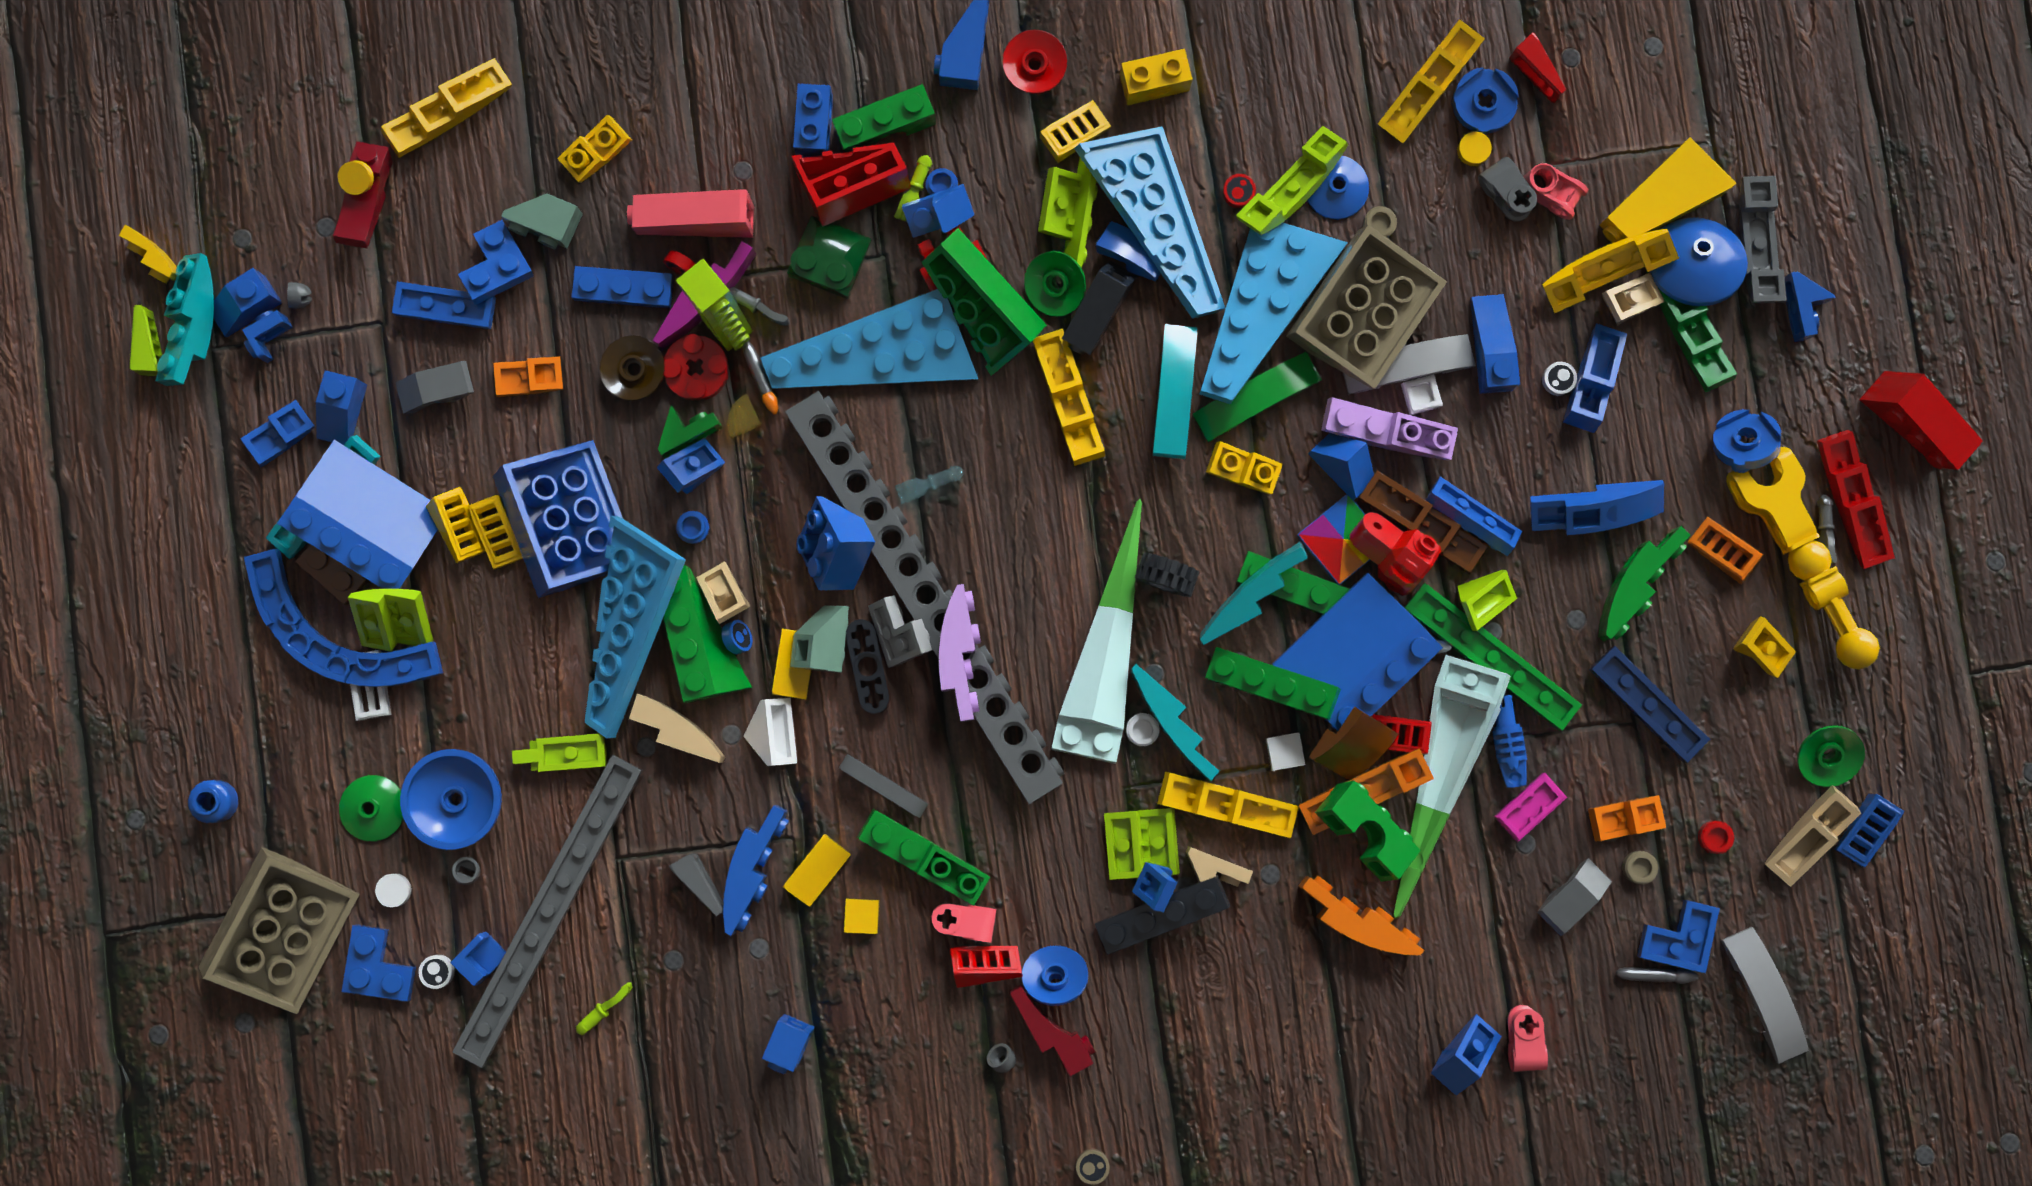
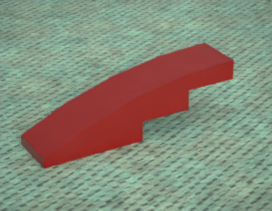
[1817,430,1895,569]

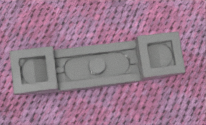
[1343,334,1476,395]
[1721,927,1809,1064]

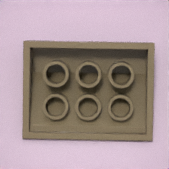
[1286,225,1447,389]
[199,847,359,1014]

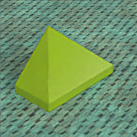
[1457,570,1517,631]

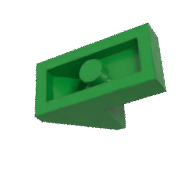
[658,406,723,459]

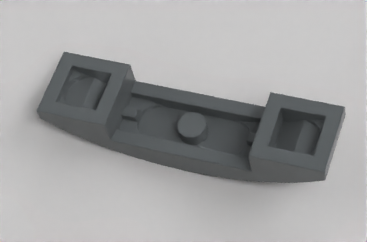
[1739,176,1787,303]

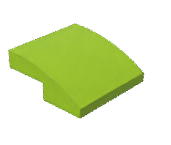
[348,589,433,652]
[1104,808,1180,880]

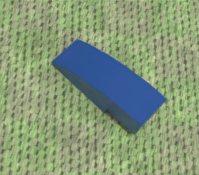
[1563,323,1627,433]

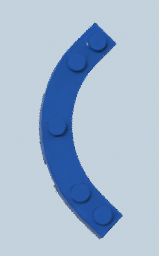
[244,549,443,687]

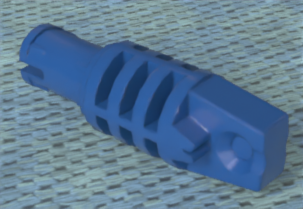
[1492,695,1527,788]

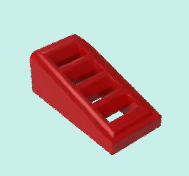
[1509,32,1566,103]
[1371,714,1432,755]
[950,946,1023,988]

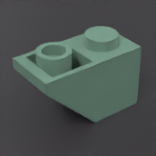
[501,194,583,249]
[790,605,849,672]

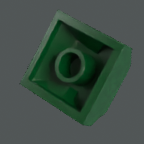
[787,216,872,299]

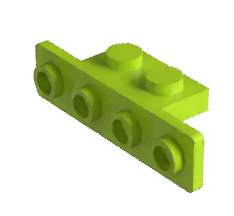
[1038,158,1098,268]

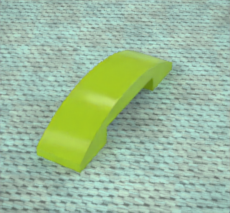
[1236,126,1348,235]

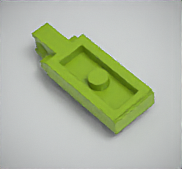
[512,733,607,772]

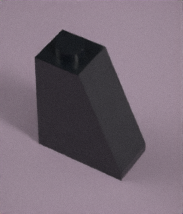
[1062,261,1138,355]

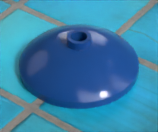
[1649,218,1748,306]
[400,749,502,850]

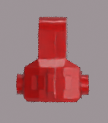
[1350,513,1441,596]

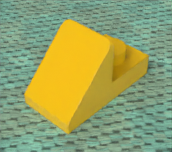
[1733,616,1796,678]

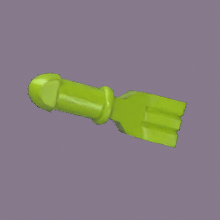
[894,155,932,223]
[576,982,633,1036]

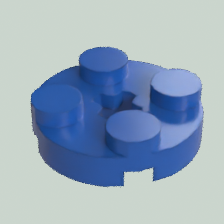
[1451,68,1519,134]
[1713,409,1781,473]

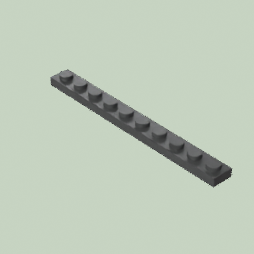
[452,755,643,1068]

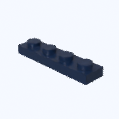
[1589,646,1710,763]

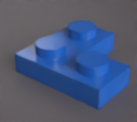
[458,220,534,305]
[1637,900,1720,974]
[342,925,416,1001]

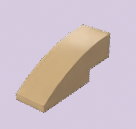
[629,694,725,763]
[1765,785,1861,887]

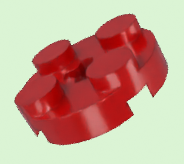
[664,334,728,401]

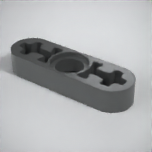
[839,754,929,818]

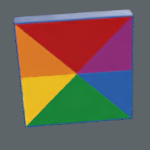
[1296,494,1371,585]

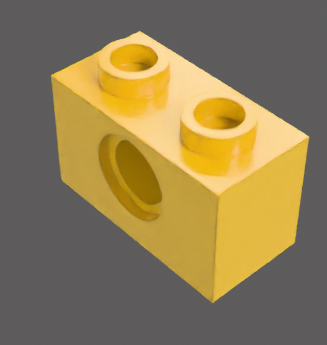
[1120,49,1193,105]

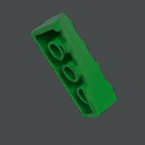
[922,228,1047,376]
[663,565,753,703]

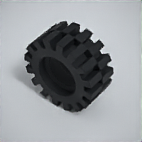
[1135,553,1199,597]

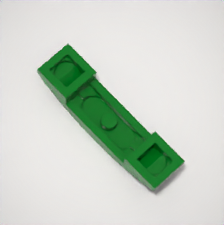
[1192,352,1322,443]

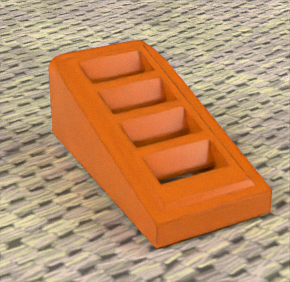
[1687,516,1763,584]

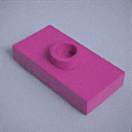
[1494,773,1567,842]

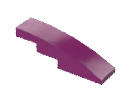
[653,241,756,350]

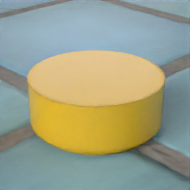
[1457,132,1492,166]
[338,160,374,195]

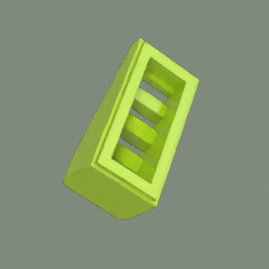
[130,305,162,376]

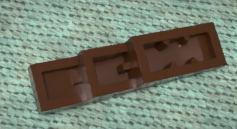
[1359,470,1489,575]

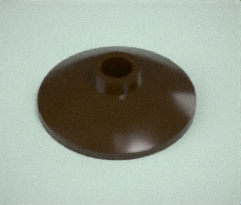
[600,335,665,401]

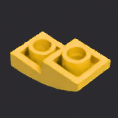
[557,115,632,183]
[119,225,177,284]
[1206,441,1283,495]

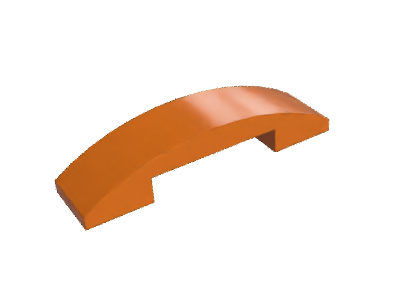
[1299,748,1434,835]

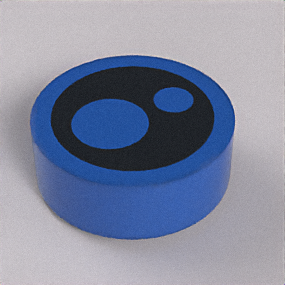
[722,620,753,655]

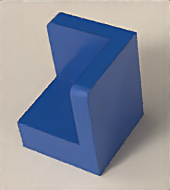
[450,932,506,986]

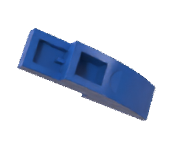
[1530,480,1664,535]
[723,805,789,936]

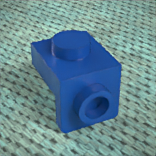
[242,310,293,363]

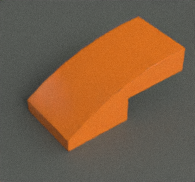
[493,357,563,397]
[1588,795,1666,841]

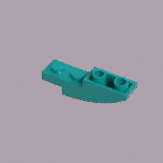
[155,253,214,386]

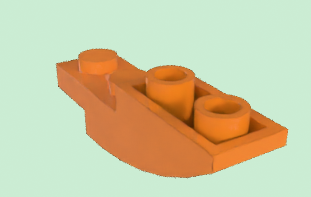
[1298,875,1424,955]

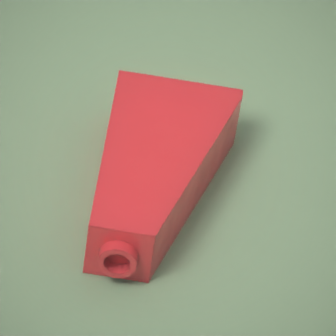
[627,190,754,238]

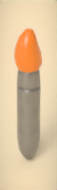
[742,341,778,415]

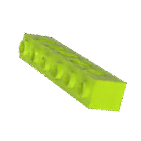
[676,259,753,351]

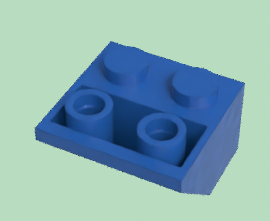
[796,496,875,590]

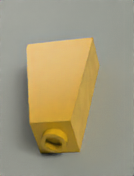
[1600,137,1736,243]

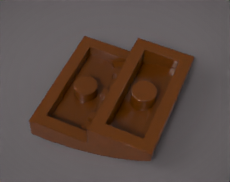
[1309,706,1399,780]

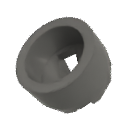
[287,282,312,309]
[452,857,480,885]
[987,1043,1016,1073]

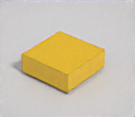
[844,898,880,934]

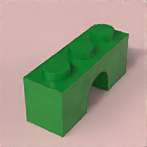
[832,84,936,153]
[1315,781,1421,882]

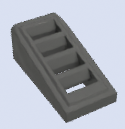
[669,853,724,916]

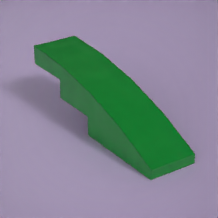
[1646,272,1737,392]

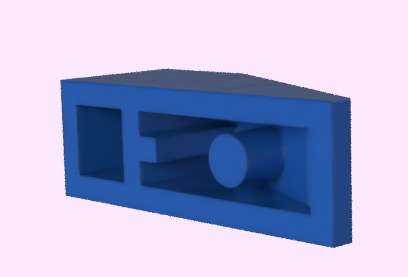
[934,0,990,90]
[1470,294,1520,394]

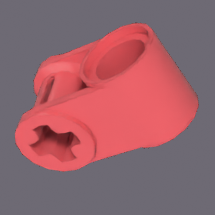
[1524,163,1588,220]
[931,903,997,943]
[1507,1005,1548,1072]

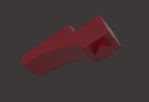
[333,142,393,249]
[1010,984,1096,1076]

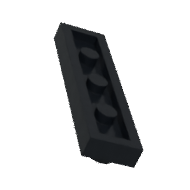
[1095,875,1230,955]

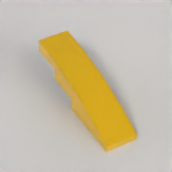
[1378,19,1485,143]
[381,58,512,158]
[1033,328,1105,466]
[1157,772,1299,838]

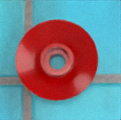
[1003,30,1067,94]

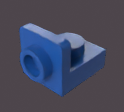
[1132,862,1178,912]

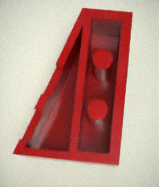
[791,143,911,227]
[1859,371,1983,470]

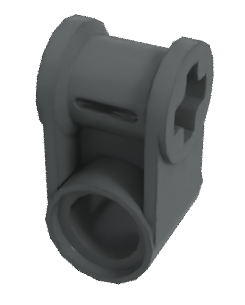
[1478,156,1537,222]

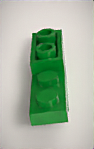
[1598,526,1690,641]
[857,808,990,906]

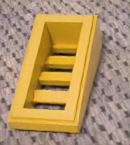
[1040,100,1111,163]
[426,487,485,563]
[468,495,523,569]

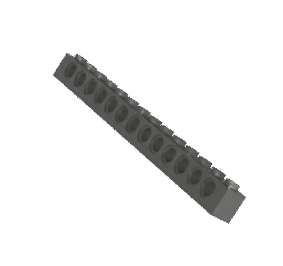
[785,391,1065,804]

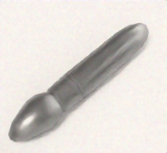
[1616,967,1699,984]

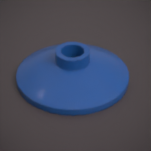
[1307,156,1369,220]
[1022,946,1088,1006]

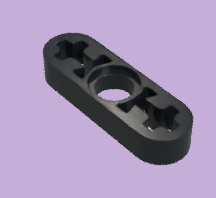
[846,619,890,714]

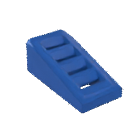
[1834,794,1905,868]

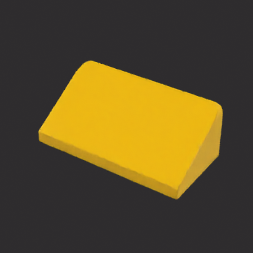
[772,629,811,700]
[783,834,851,907]

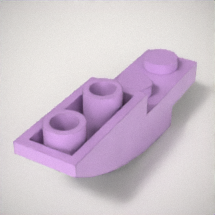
[1321,397,1458,460]
[939,584,981,722]

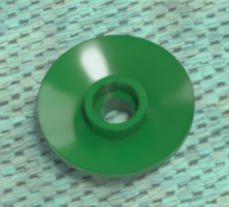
[1024,251,1086,316]
[1797,726,1865,787]
[339,775,404,841]

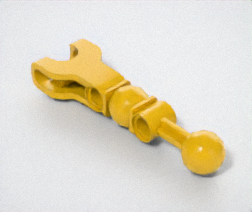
[1726,447,1880,670]

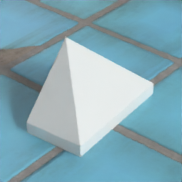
[744,698,797,766]

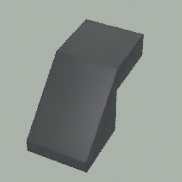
[396,361,474,414]
[1537,858,1612,936]

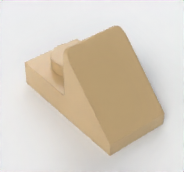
[1602,273,1665,325]
[696,562,750,624]
[1186,846,1253,887]

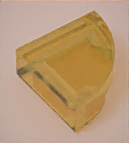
[727,394,761,438]

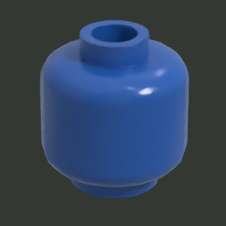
[188,780,239,823]

